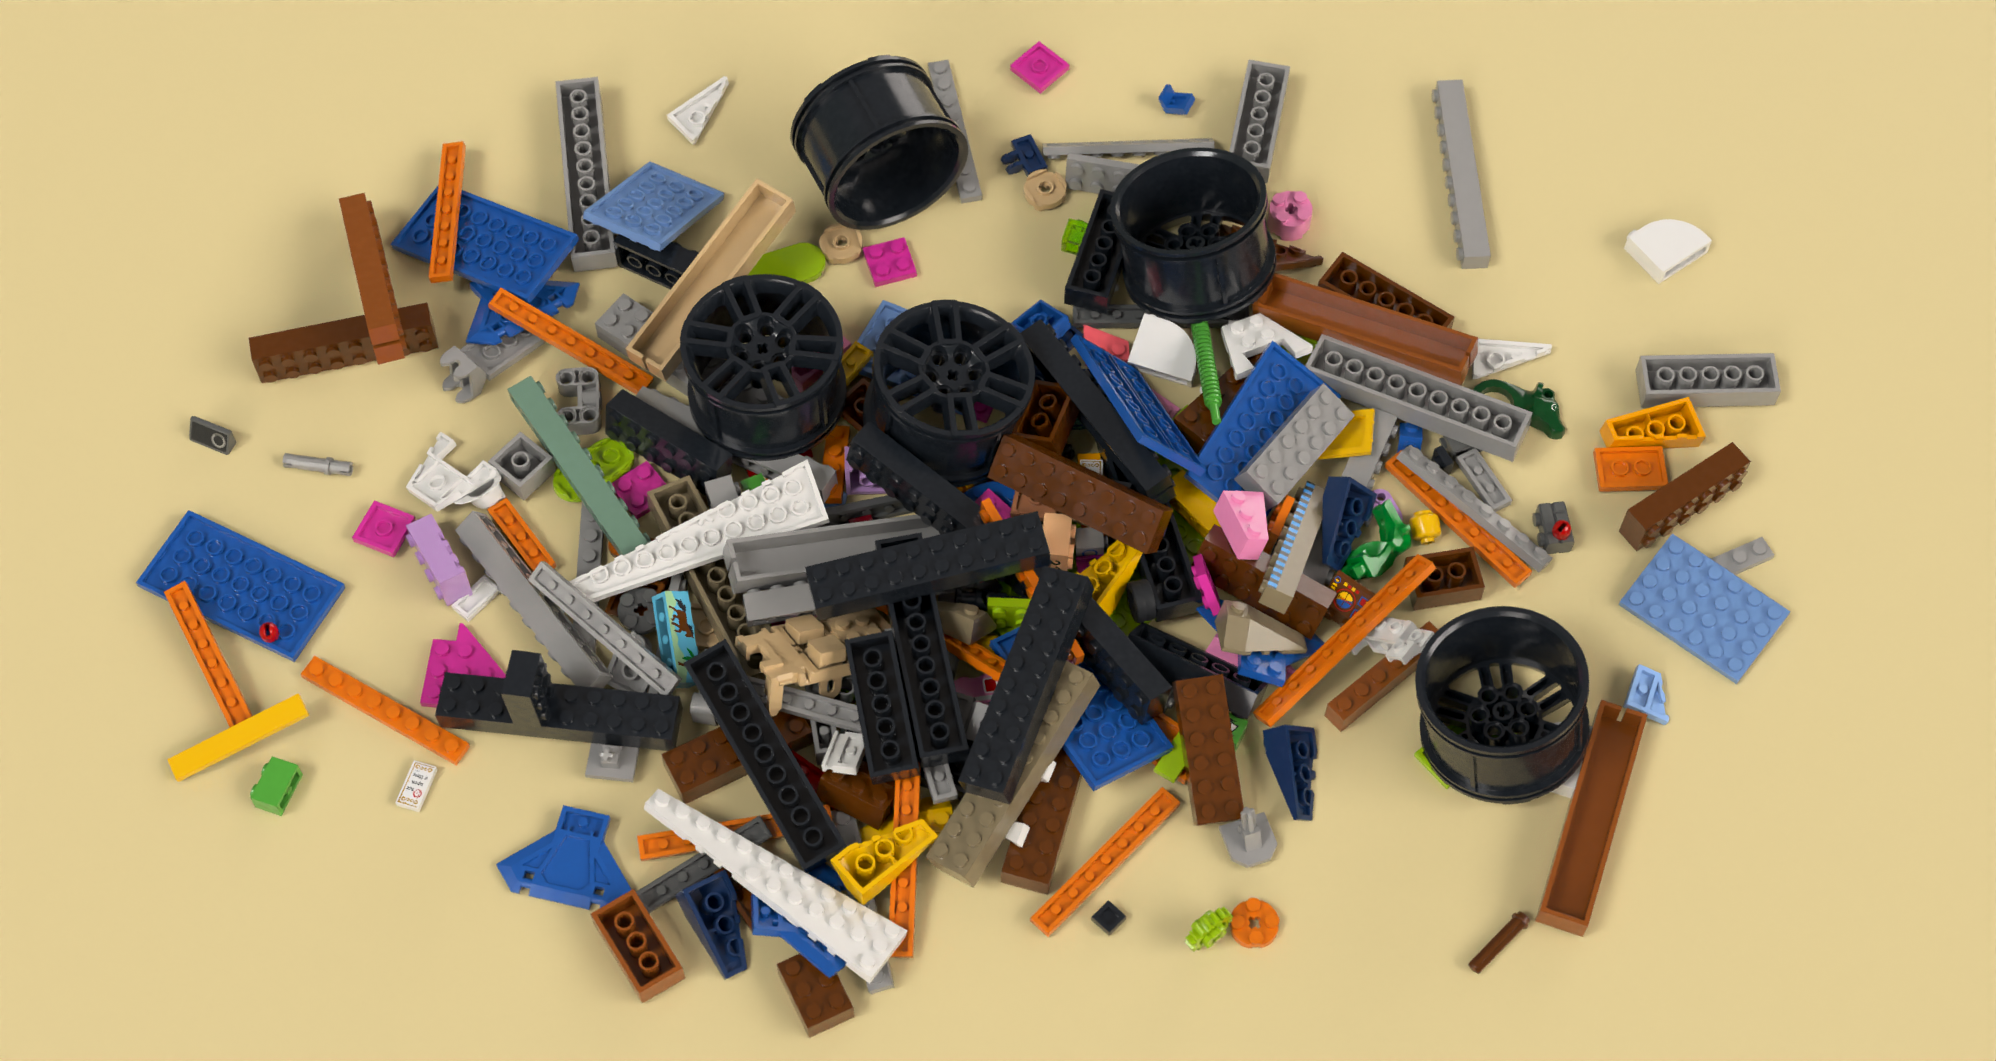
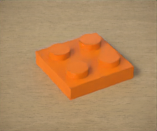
[1263,495,1295,554]

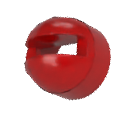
[1552,520,1572,540]
[259,622,280,643]

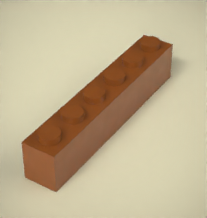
[1324,621,1438,732]

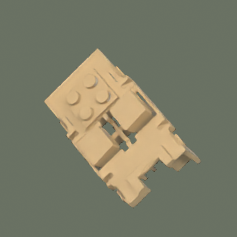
[735,608,891,716]

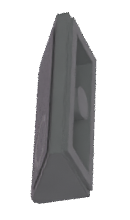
[189,416,236,455]

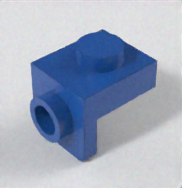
[1158,84,1195,115]
[1397,422,1423,453]

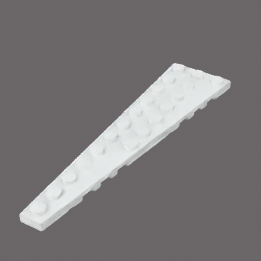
[560,459,829,613]
[644,789,907,984]

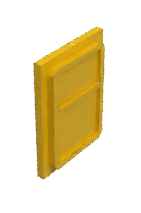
[1317,408,1375,460]

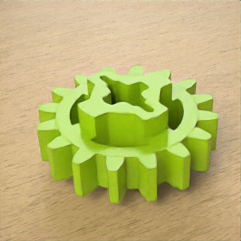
[1185,907,1233,952]

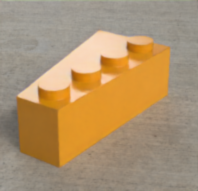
[1599,397,1706,448]

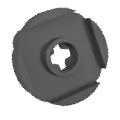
[617,587,657,635]

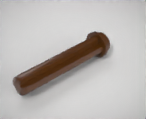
[1468,911,1530,974]

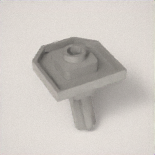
[585,743,639,782]
[1219,807,1277,868]

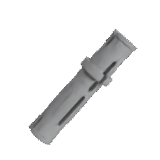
[283,453,353,476]

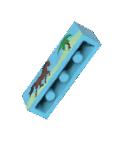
[652,591,698,688]

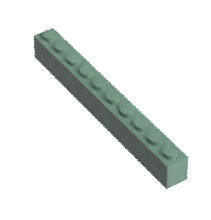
[507,376,651,556]

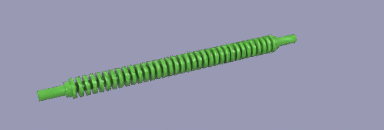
[1190,321,1222,425]

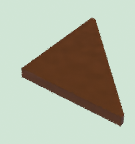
[1220,224,1324,271]

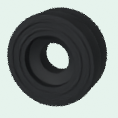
[1127,579,1156,623]

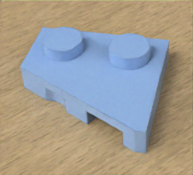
[1623,664,1669,725]

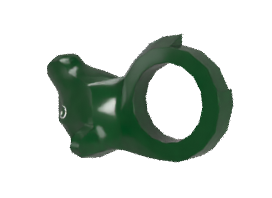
[1473,379,1565,440]

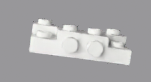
[1351,617,1435,665]

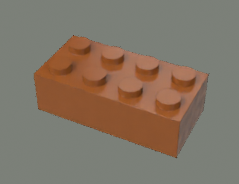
[591,889,685,1003]

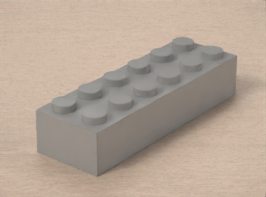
[1229,60,1290,183]
[1635,353,1781,408]
[1234,383,1355,511]

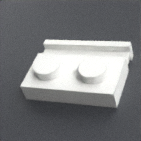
[822,730,865,775]

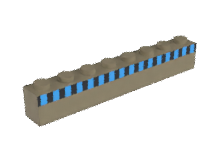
[1258,481,1325,614]

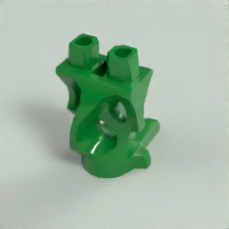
[1336,499,1411,580]

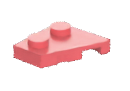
[1083,325,1130,366]

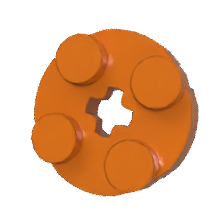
[1230,898,1279,948]

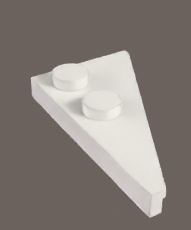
[667,76,729,145]
[1472,339,1552,380]

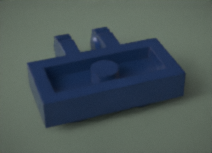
[1000,134,1048,177]

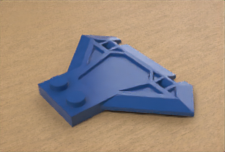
[466,280,580,345]
[1196,599,1324,687]
[496,805,632,910]
[751,863,849,978]

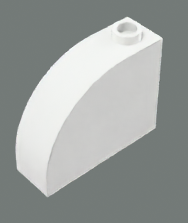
[1624,219,1712,284]
[1127,313,1196,388]

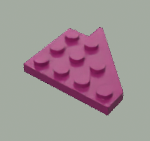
[420,623,506,708]

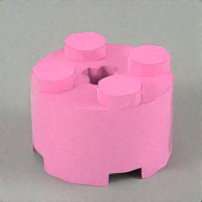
[1267,191,1312,241]

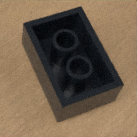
[501,650,555,728]

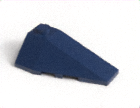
[1322,476,1377,572]
[1263,725,1317,821]
[675,870,747,980]

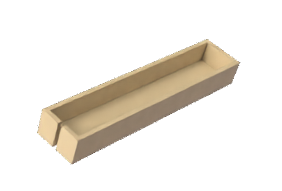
[625,179,796,382]

